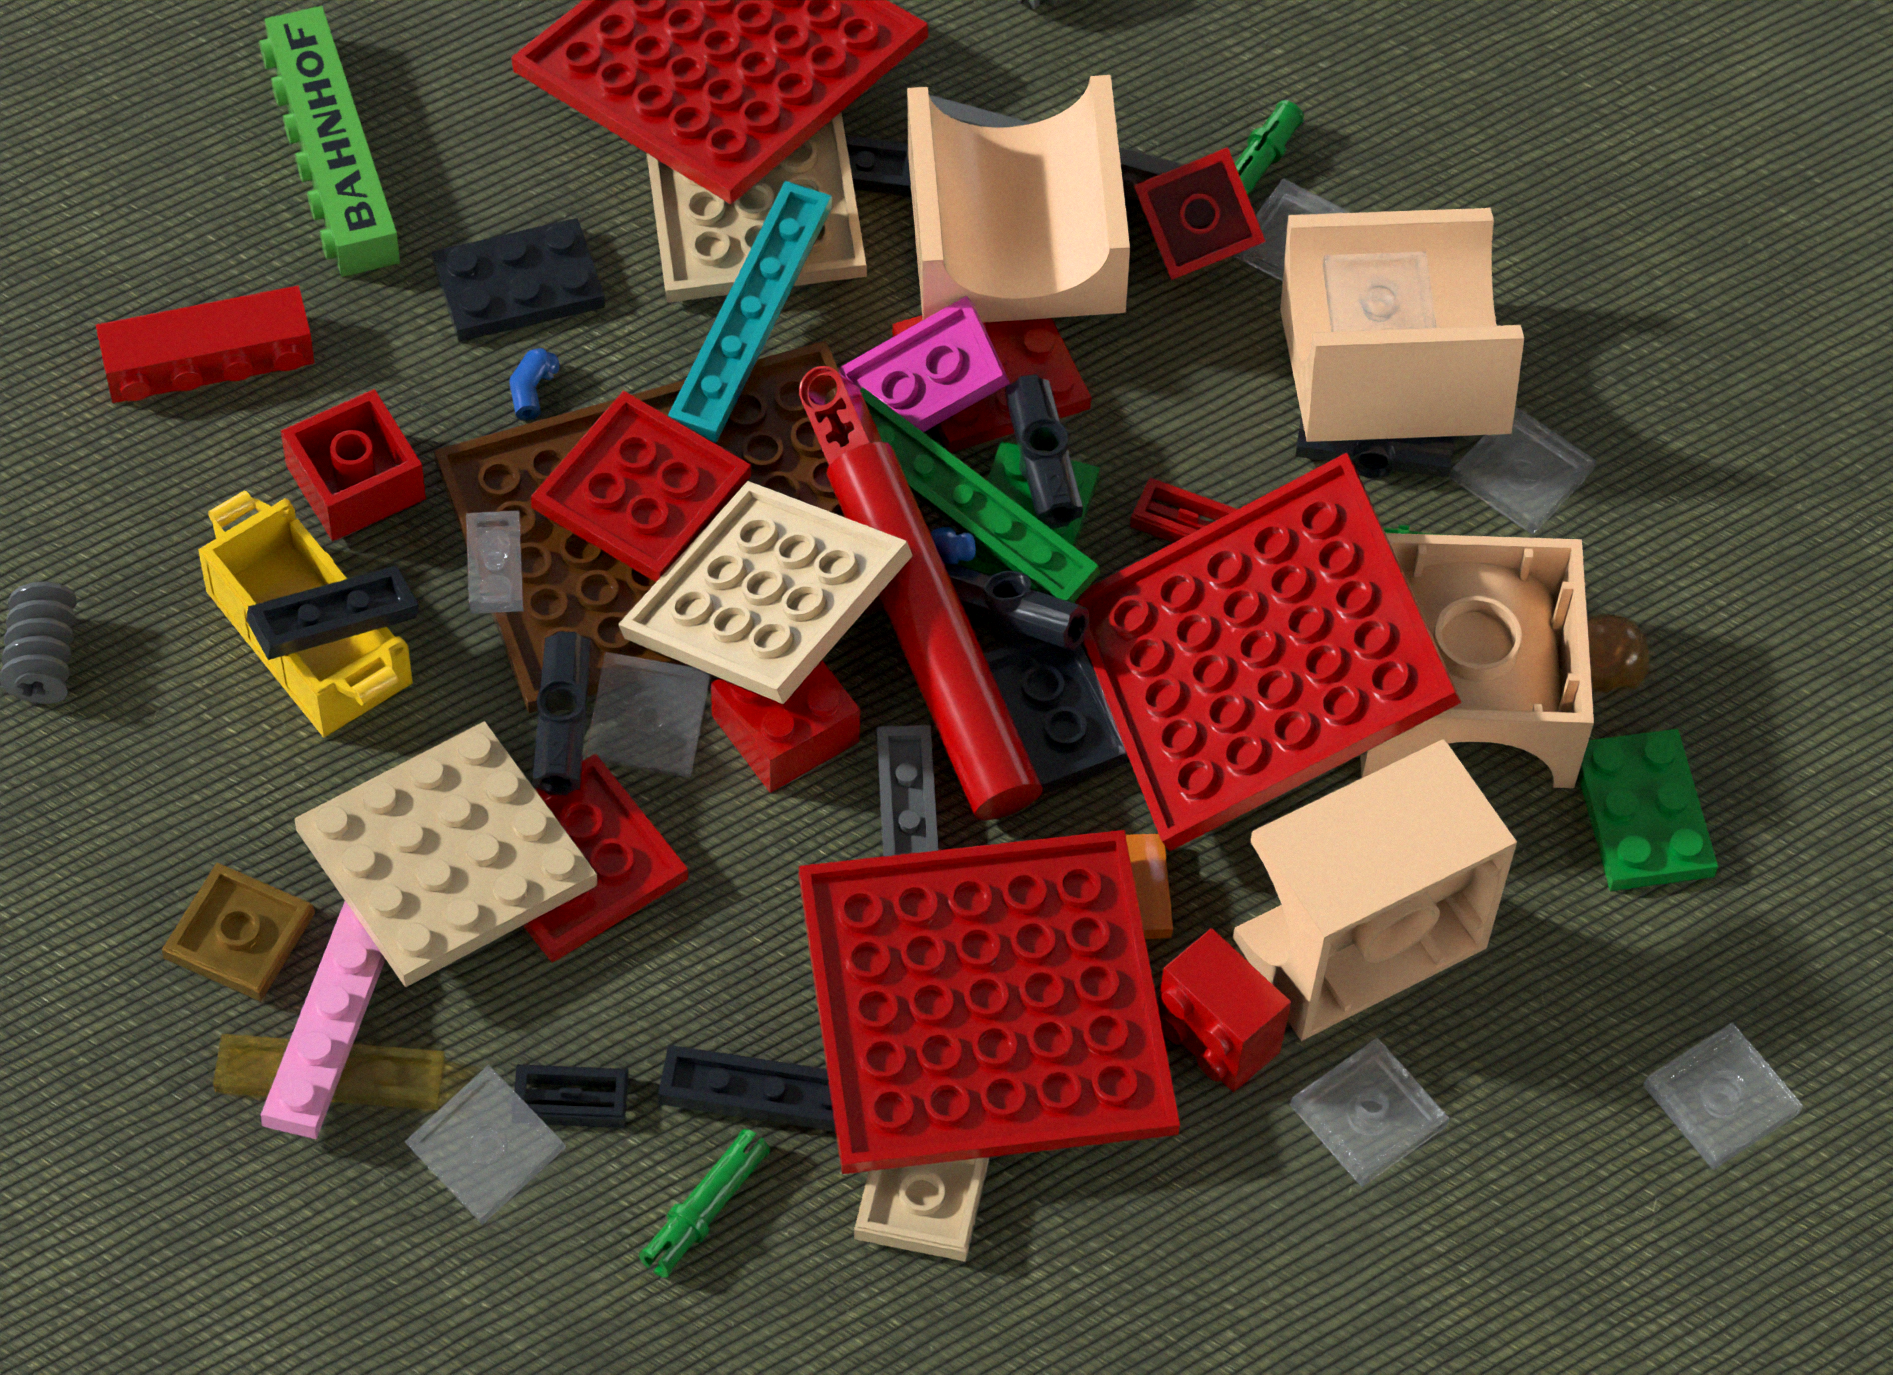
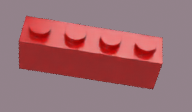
[96,285,315,403]

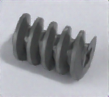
[0,582,77,704]

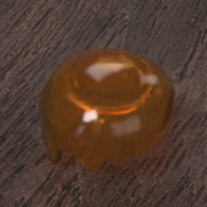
[1587,613,1650,693]

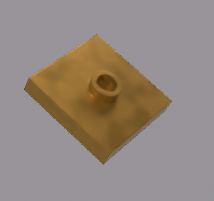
[162,863,315,1002]

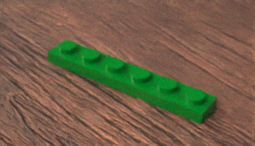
[860,387,1100,603]

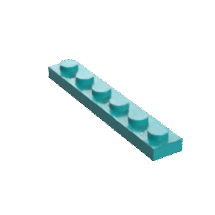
[668,181,832,443]

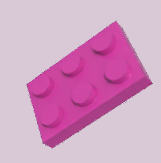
[838,296,1010,432]

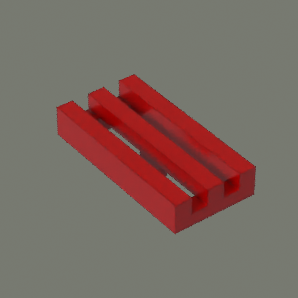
[1130,478,1238,543]

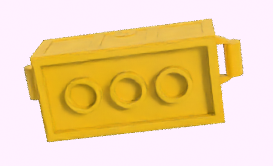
[198,490,413,738]

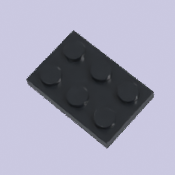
[432,218,605,342]
[984,637,1130,796]

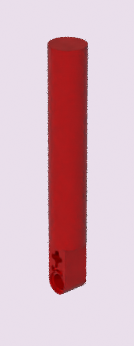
[799,366,1043,821]

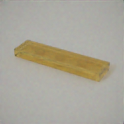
[213,1034,446,1110]

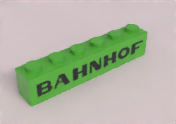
[259,6,400,277]

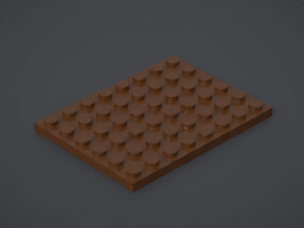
[434,340,885,714]

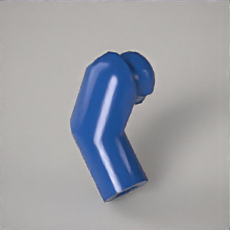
[509,348,560,421]
[930,527,975,565]

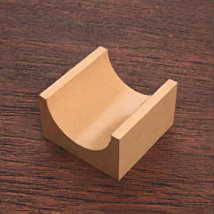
[907,75,1130,322]
[1280,208,1524,442]
[1360,533,1594,788]
[1233,739,1517,1041]

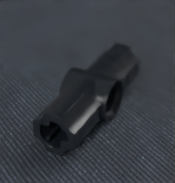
[1005,374,1083,529]
[1295,414,1455,478]
[945,563,1090,651]
[533,631,592,796]

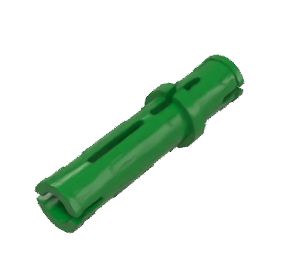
[1235,100,1305,196]
[639,1129,770,1278]

